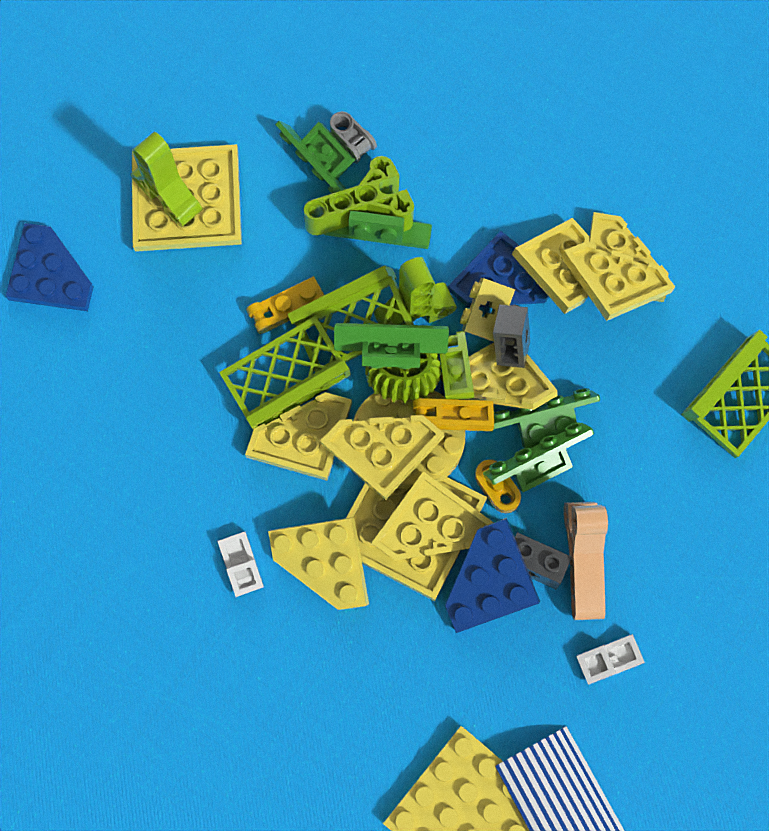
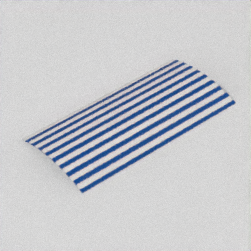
[495,726,624,831]

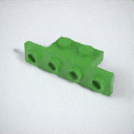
[275,121,355,194]
[324,211,432,249]
[334,323,449,369]
[494,388,600,448]
[483,423,594,492]

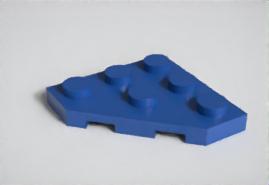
[6,223,94,312]
[448,231,550,307]
[445,518,540,633]

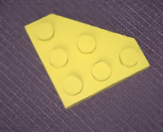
[590,212,669,302]
[512,218,590,314]
[561,242,675,321]
[440,342,557,410]
[245,392,352,481]
[320,415,444,500]
[371,471,494,561]
[268,517,369,610]

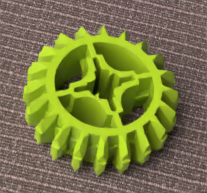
[365,353,441,403]

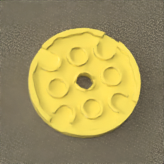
[353,390,465,489]

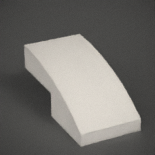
[218,531,264,597]
[576,634,645,685]

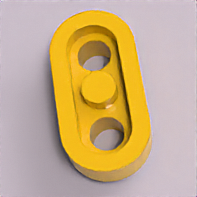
[475,460,521,513]

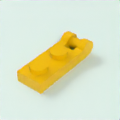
[246,276,324,334]
[413,398,494,431]

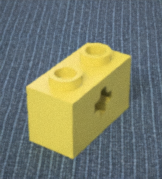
[460,278,515,342]

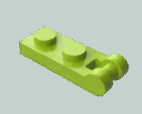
[440,331,475,400]

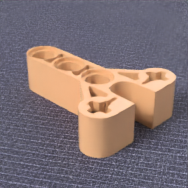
[564,502,608,620]

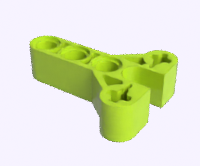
[131,131,203,227]
[304,156,414,235]
[373,257,457,325]

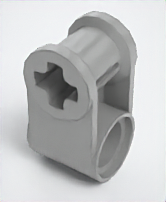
[330,111,377,164]

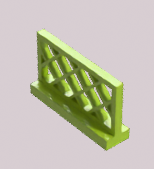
[288,265,414,372]
[219,316,351,430]
[681,330,769,458]

